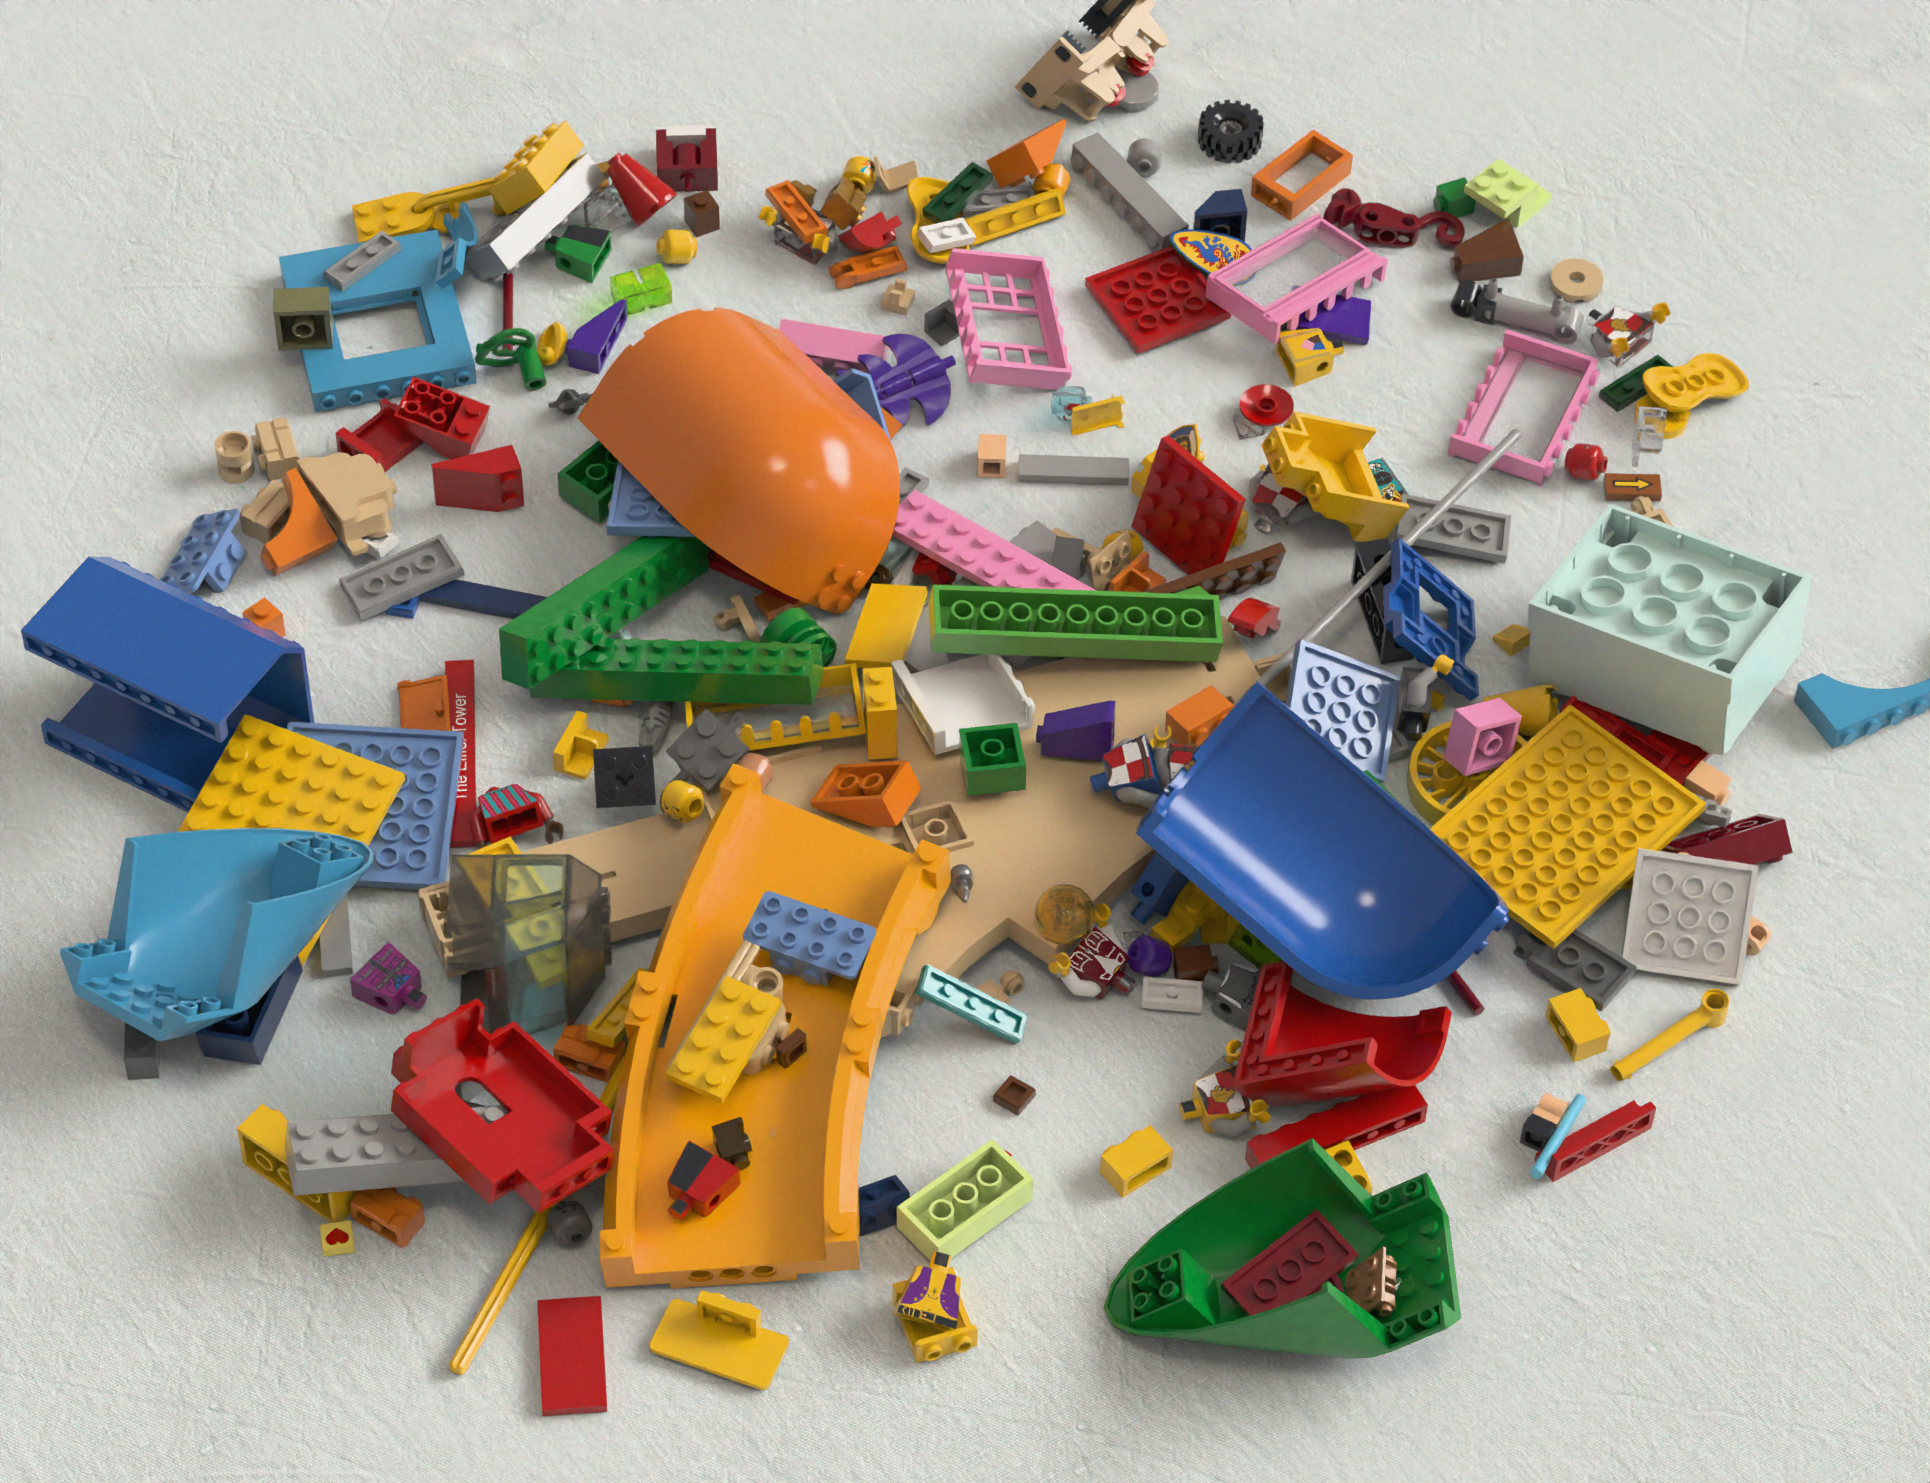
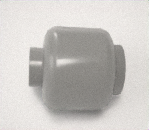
[1127,138,1162,177]

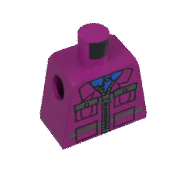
[350,942,427,1015]

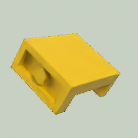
[892,1267,978,1363]

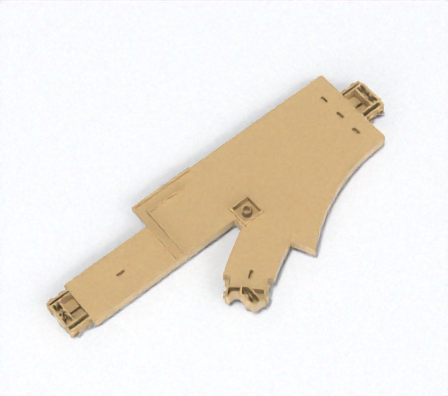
[418,616,1292,1038]

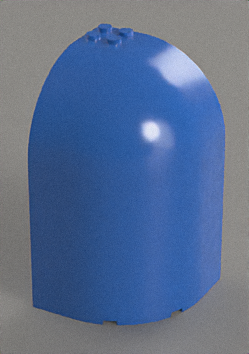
[1136,680,1509,1000]

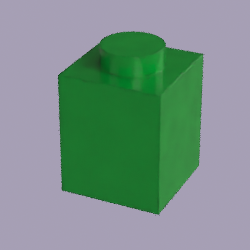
[1433,177,1476,218]

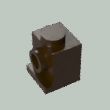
[711,1117,752,1171]

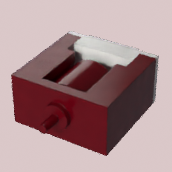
[656,125,718,192]

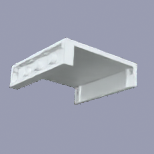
[891,654,1036,755]

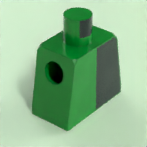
[544,225,612,283]

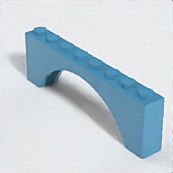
[1794,673,1930,749]

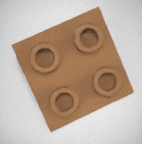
[1345,1246,1397,1316]

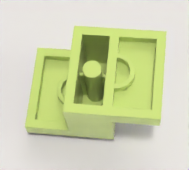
[1464,159,1552,228]

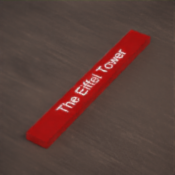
[445,659,477,848]

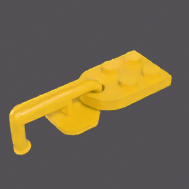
[352,178,506,243]

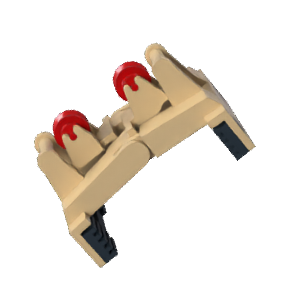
[1015,0,1169,122]

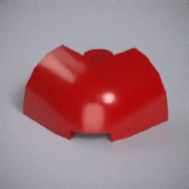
[838,211,902,253]

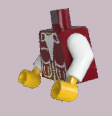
[1048,903,1136,999]

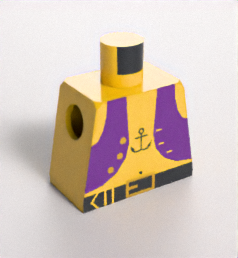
[893,1251,961,1331]

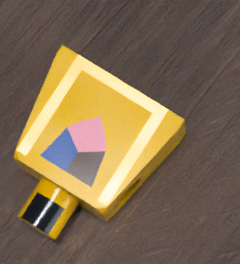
[1276,328,1344,387]

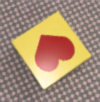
[319,1220,355,1257]

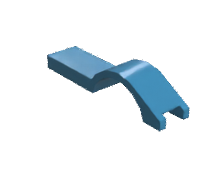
[435,201,478,289]

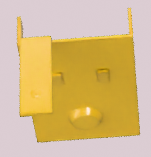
[1071,395,1125,436]

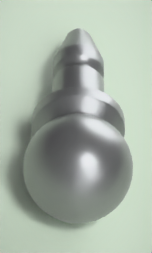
[950,864,973,903]

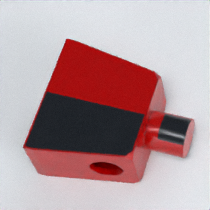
[667,1141,741,1221]

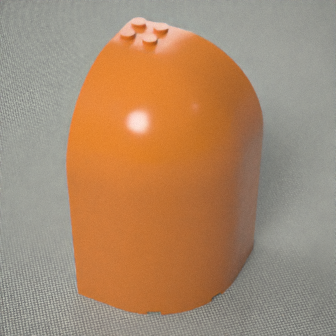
[577,308,900,614]

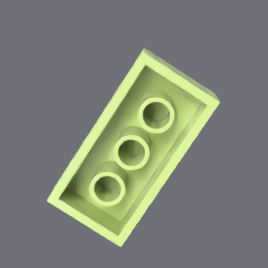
[897,1139,1034,1261]

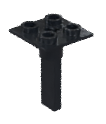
[593,746,656,808]

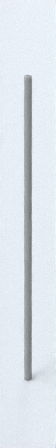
[1233,429,1522,706]

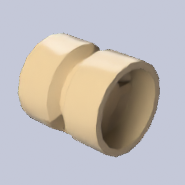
[215,431,255,484]

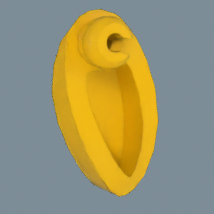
[537,321,567,366]

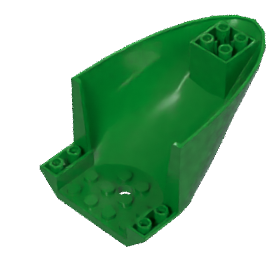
[1103,1138,1461,1359]

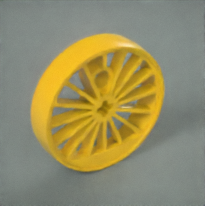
[1407,721,1527,825]

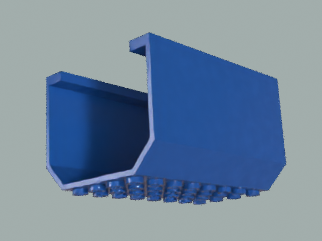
[21,556,315,812]

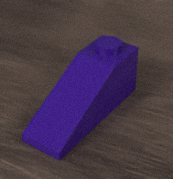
[565,299,628,374]

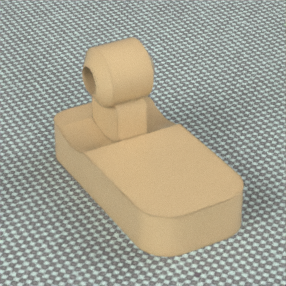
[714,593,761,643]

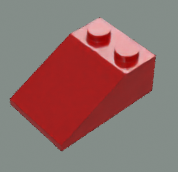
[431,445,524,512]

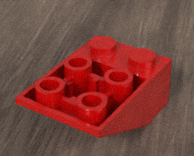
[393,377,491,459]

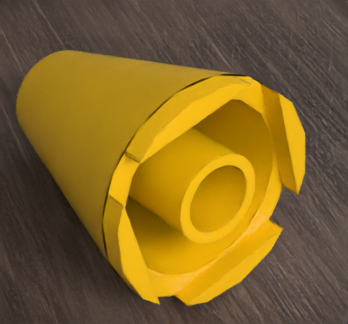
[1479,684,1558,738]

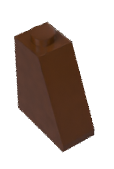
[1450,220,1524,283]

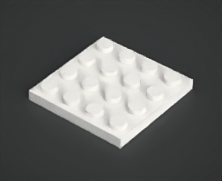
[1622,848,1759,985]

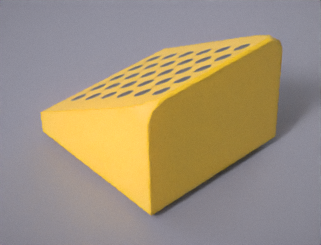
[1492,624,1530,656]

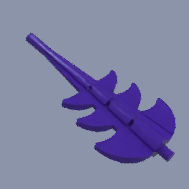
[836,334,956,431]

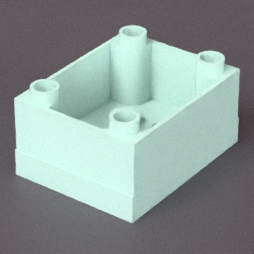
[1528,504,1811,755]

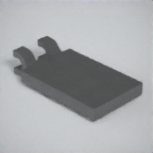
[1514,929,1637,1012]

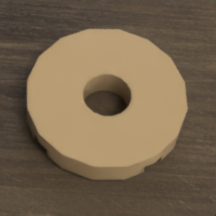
[1550,258,1603,302]

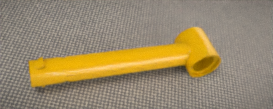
[1610,988,1729,1081]

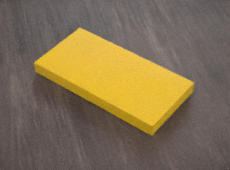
[845,583,928,668]

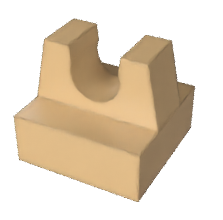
[881,278,915,316]

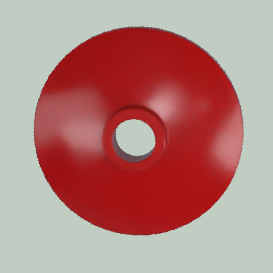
[1239,384,1294,426]

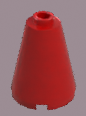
[607,153,677,227]

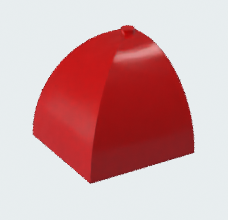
[1232,961,1452,1107]

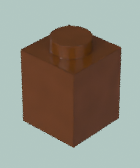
[684,190,720,237]
[1172,944,1219,981]

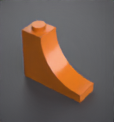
[260,467,337,576]

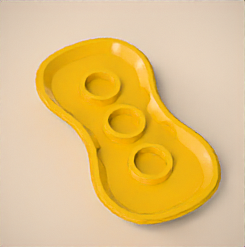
[906,177,970,264]
[1642,353,1749,413]

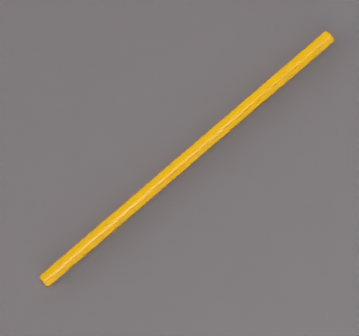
[449,997,676,1375]

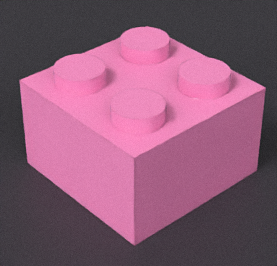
[1443,698,1522,776]

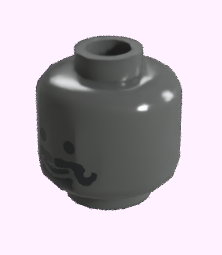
[547,1200,593,1247]

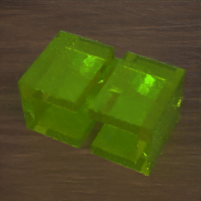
[610,263,672,316]

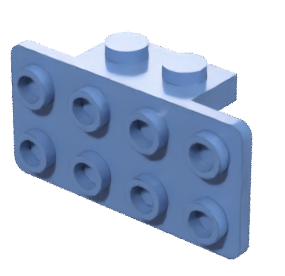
[159,509,247,594]
[743,891,877,987]

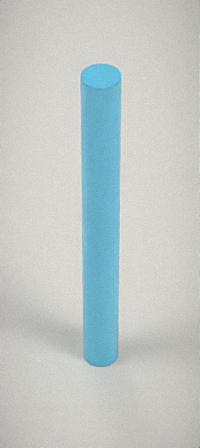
[1530,1094,1587,1179]

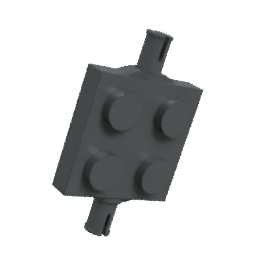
[666,709,750,793]

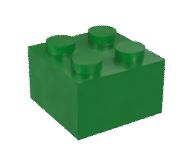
[959,723,1026,796]

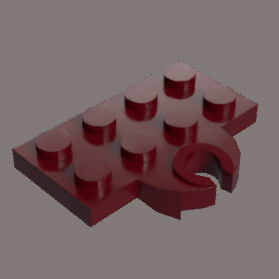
[1221,1209,1359,1317]

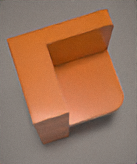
[1109,551,1166,592]

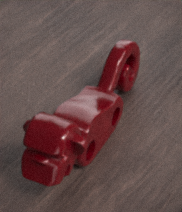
[1323,188,1465,248]

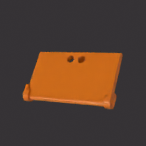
[397,675,451,731]

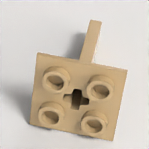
[1052,527,1134,591]

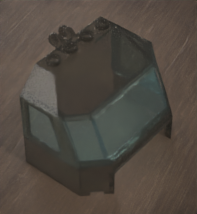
[446,854,612,1035]

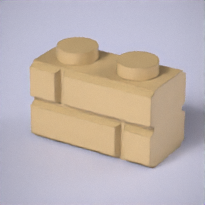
[251,417,300,481]
[240,480,289,543]

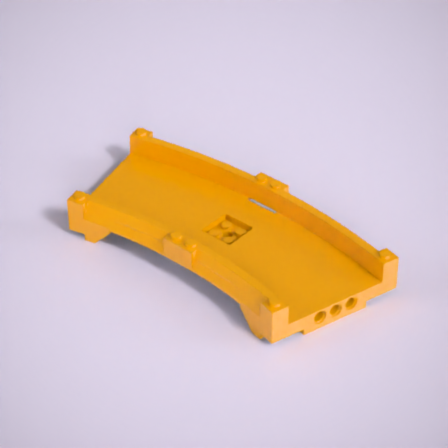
[600,763,951,1289]

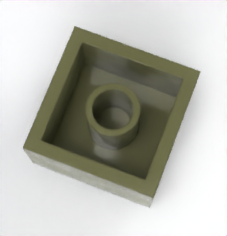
[273,287,334,351]

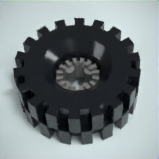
[1197,100,1264,163]

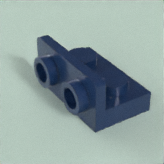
[859,1175,910,1237]

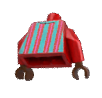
[470,784,564,850]

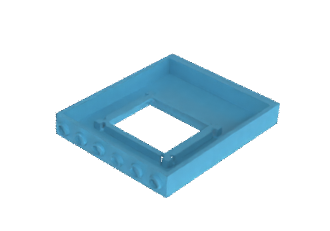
[279,230,477,412]

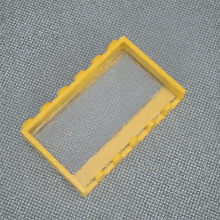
[685,663,866,750]

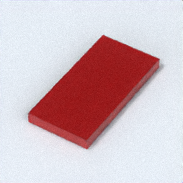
[537,1296,607,1416]

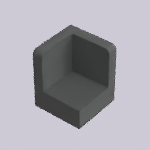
[924,299,960,346]

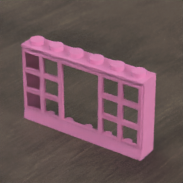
[945,248,1072,391]

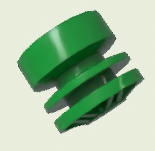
[760,607,837,668]

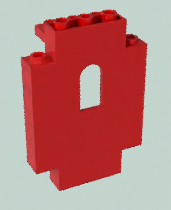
[391,998,614,1214]

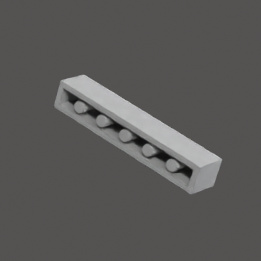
[1071,132,1189,251]

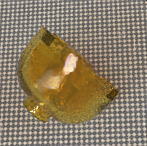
[1034,884,1095,945]

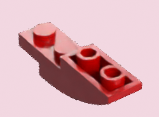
[1227,598,1281,639]

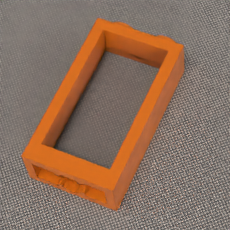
[1251,130,1353,221]

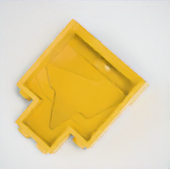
[1261,411,1409,542]

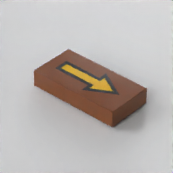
[1604,473,1662,501]

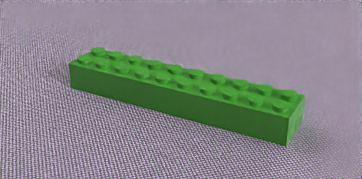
[928,585,1223,662]

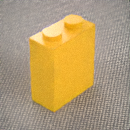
[862,667,898,760]

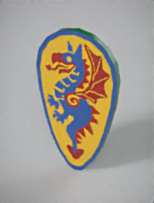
[1169,229,1257,287]

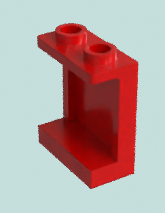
[335,398,424,473]

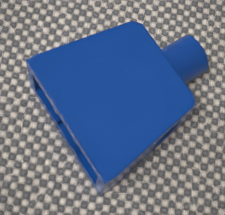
[1131,852,1190,924]

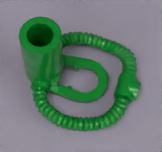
[475,328,547,390]

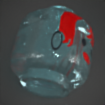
[1051,386,1092,421]

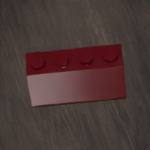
[1661,814,1793,865]

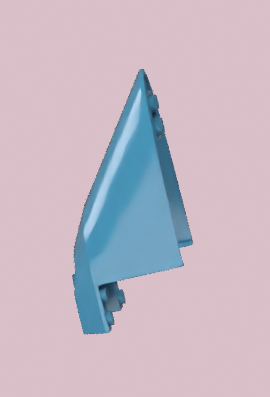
[60,828,373,1041]

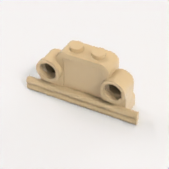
[296,452,397,556]
[667,940,790,1075]

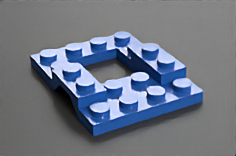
[1383,538,1479,701]

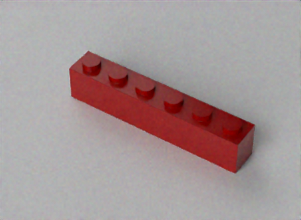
[1245,1085,1428,1169]

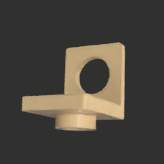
[873,156,919,194]

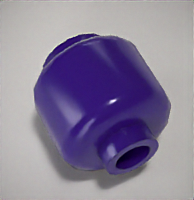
[1127,935,1172,977]

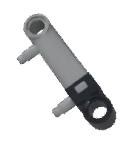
[1450,278,1584,344]

